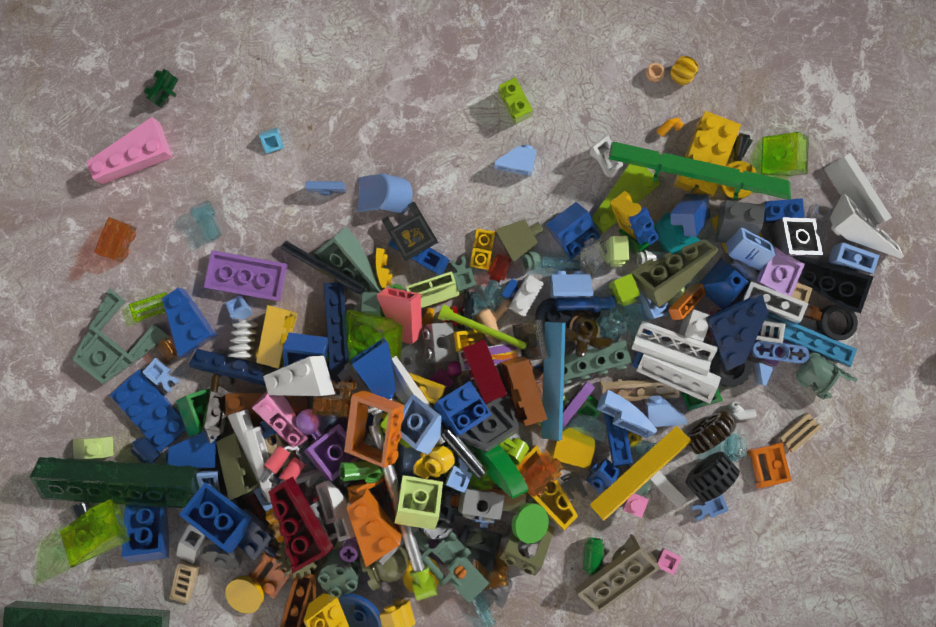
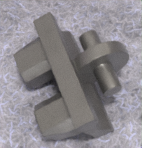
[338,362,371,395]

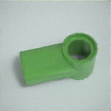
[339,459,382,483]

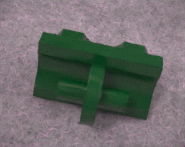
[143,69,179,108]

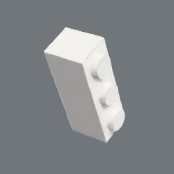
[741,282,808,324]

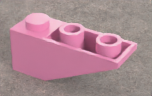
[252,391,309,448]

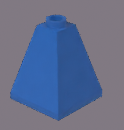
[698,258,750,310]

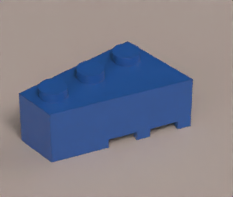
[162,287,217,358]

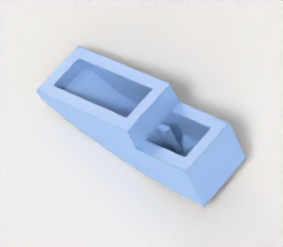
[597,390,657,438]

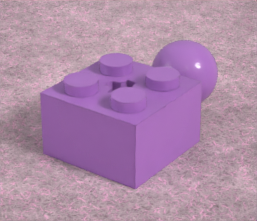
[296,409,360,481]

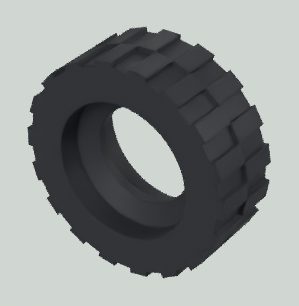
[709,351,753,387]

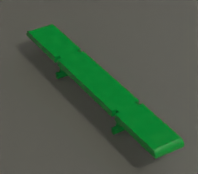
[608,142,791,200]

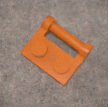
[747,442,792,488]
[248,551,291,599]

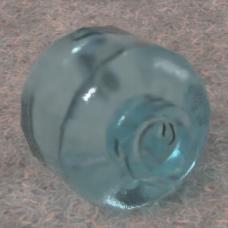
[721,433,747,462]

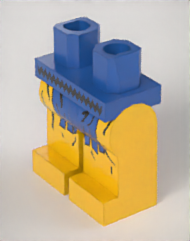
[610,191,659,245]

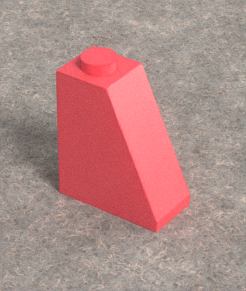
[377,287,422,344]

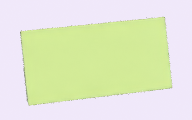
[406,271,460,309]

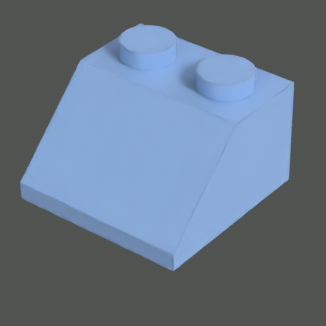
[550,271,593,299]
[400,394,441,455]

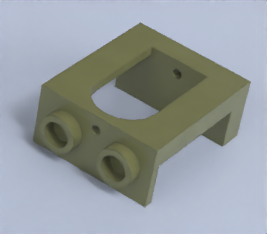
[499,525,555,576]

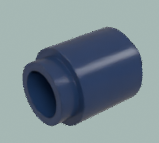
[130,438,160,467]

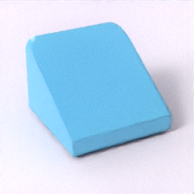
[259,128,284,154]

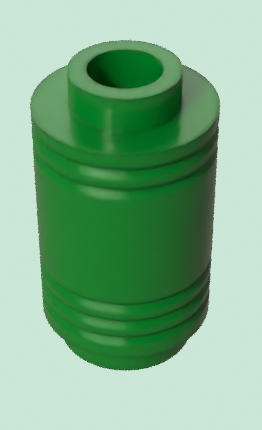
[583,537,605,576]

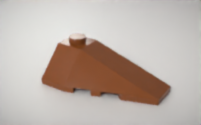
[226,392,309,431]

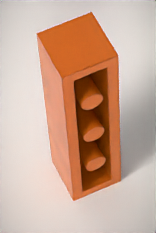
[668,283,706,320]

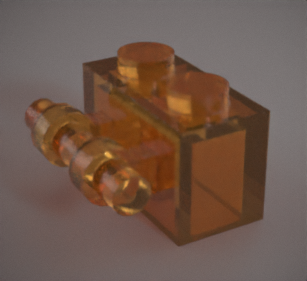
[94,217,137,263]
[312,380,356,418]
[521,450,563,496]

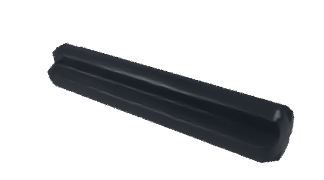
[441,427,486,479]

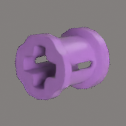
[340,536,360,562]

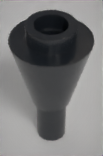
[734,133,753,161]

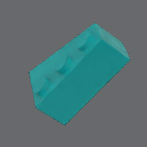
[654,212,700,255]

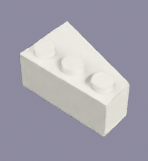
[263,356,335,396]

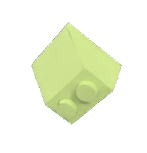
[394,475,443,530]

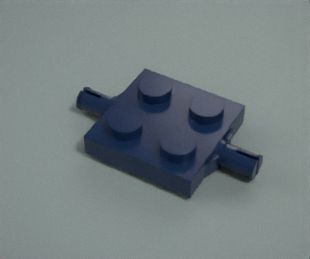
[237,508,277,561]

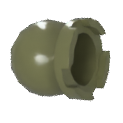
[359,547,409,591]

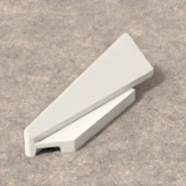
[391,356,445,447]
[228,409,278,503]

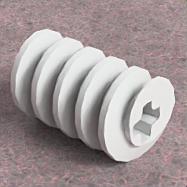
[228,318,258,359]

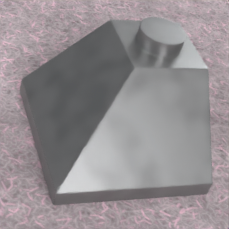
[769,218,823,256]

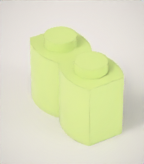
[605,236,629,268]

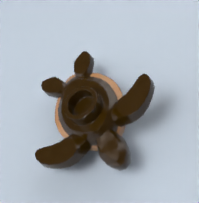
[565,310,613,358]

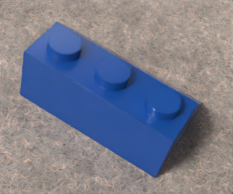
[179,482,251,554]

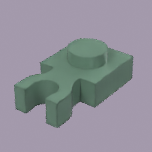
[451,256,477,293]

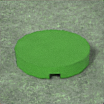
[512,503,549,544]

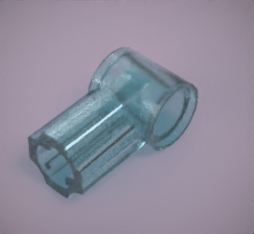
[190,201,222,242]

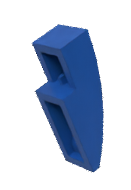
[388,239,450,276]

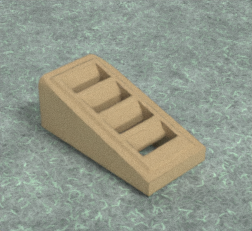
[170,560,201,604]

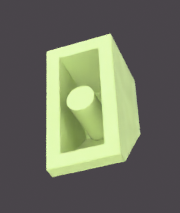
[73,436,114,459]

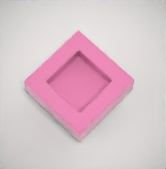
[622,493,649,518]
[657,548,682,575]

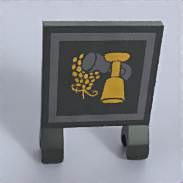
[382,202,439,261]

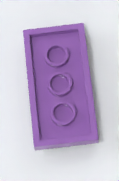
[204,250,288,302]

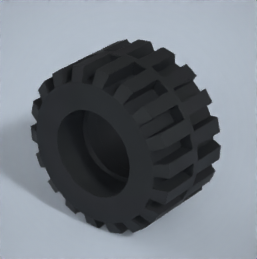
[685,451,740,502]

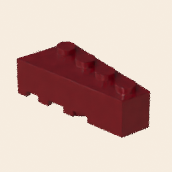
[268,476,333,574]

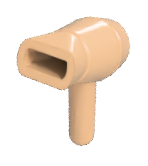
[476,299,511,346]

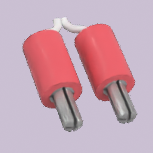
[259,446,306,484]

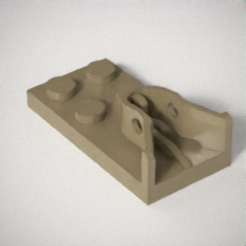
[575,534,661,614]

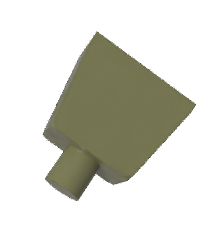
[495,219,544,264]

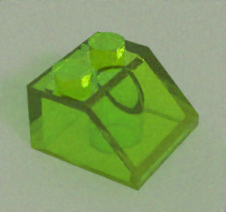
[761,131,809,176]

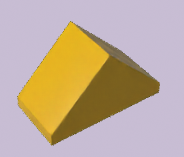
[453,330,484,352]

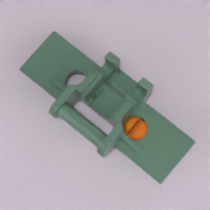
[414,530,489,603]

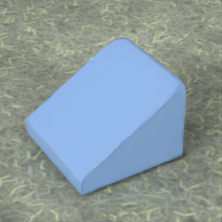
[225,294,253,323]
[753,362,773,386]

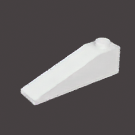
[830,194,904,259]

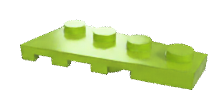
[592,164,661,234]

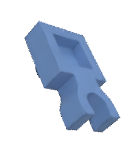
[690,495,729,521]

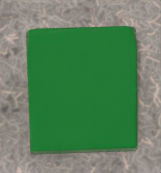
[576,394,601,424]

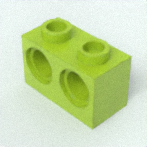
[498,77,533,125]
[607,273,640,307]

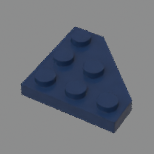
[706,294,768,370]

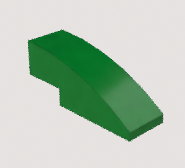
[475,445,528,499]

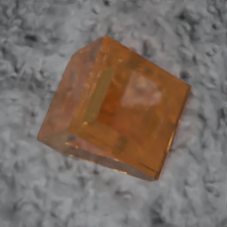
[157,340,178,363]

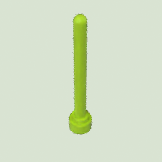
[438,304,527,349]

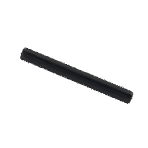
[281,241,365,294]

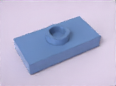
[305,181,346,196]

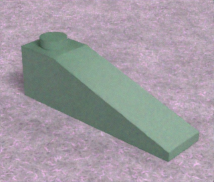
[313,226,383,296]

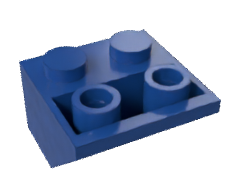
[546,202,601,260]
[432,381,492,436]

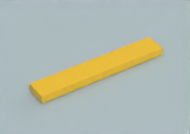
[590,426,691,521]

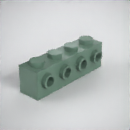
[564,340,632,384]

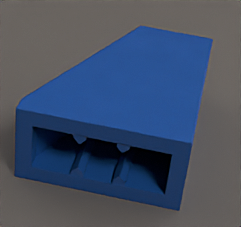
[351,337,396,400]
[166,432,221,468]

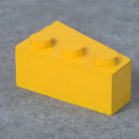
[255,305,298,368]

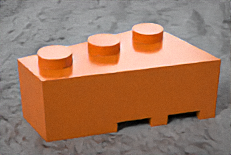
[346,487,402,567]

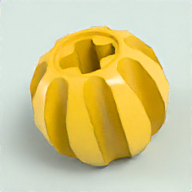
[670,56,699,85]

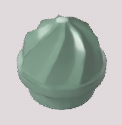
[522,251,541,270]

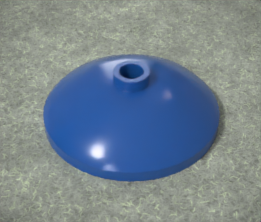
[338,594,382,627]

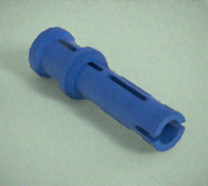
[556,295,616,312]

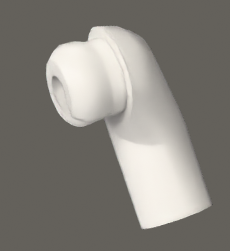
[728,401,757,420]

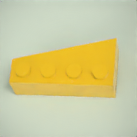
[516,445,578,530]

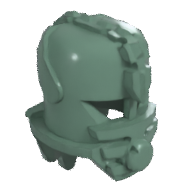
[795,353,858,400]

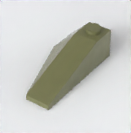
[631,239,718,308]

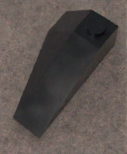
[794,256,874,314]

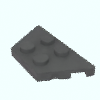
[456,391,519,452]

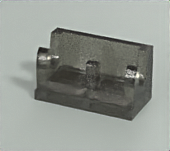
[557,471,588,500]

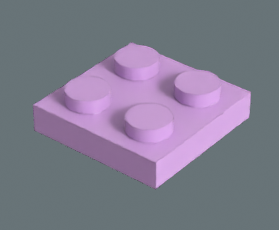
[756,247,805,297]

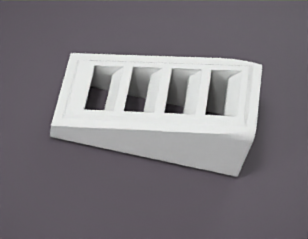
[756,321,786,343]

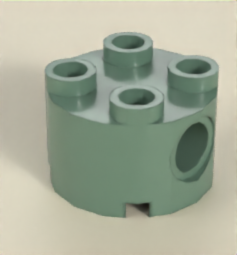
[318,549,362,598]

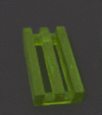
[128,292,168,323]

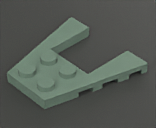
[73,288,170,384]

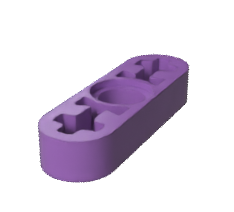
[562,381,595,429]

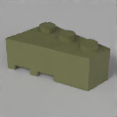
[216,433,259,500]

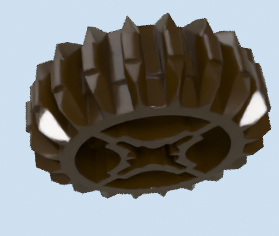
[687,411,736,454]

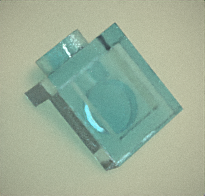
[472,279,504,309]

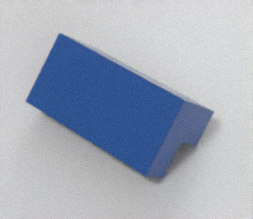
[670,194,711,237]

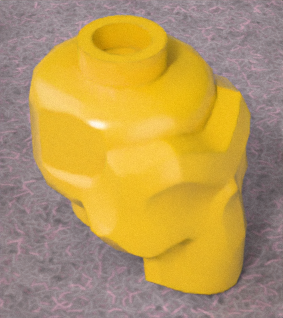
[413,445,455,479]

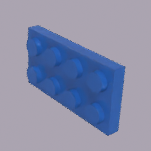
[110,369,186,452]

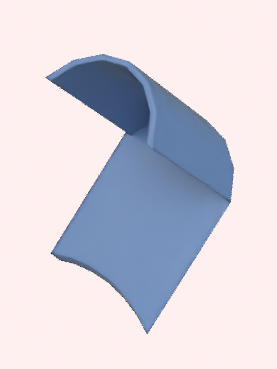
[357,173,413,214]

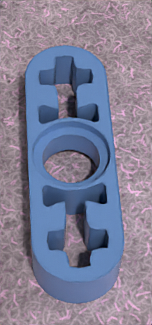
[750,341,809,363]

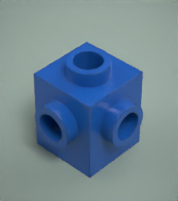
[586,458,621,493]

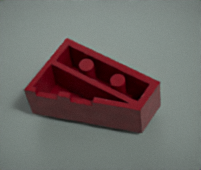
[460,338,507,404]

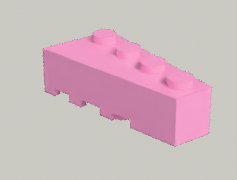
[87,117,173,184]

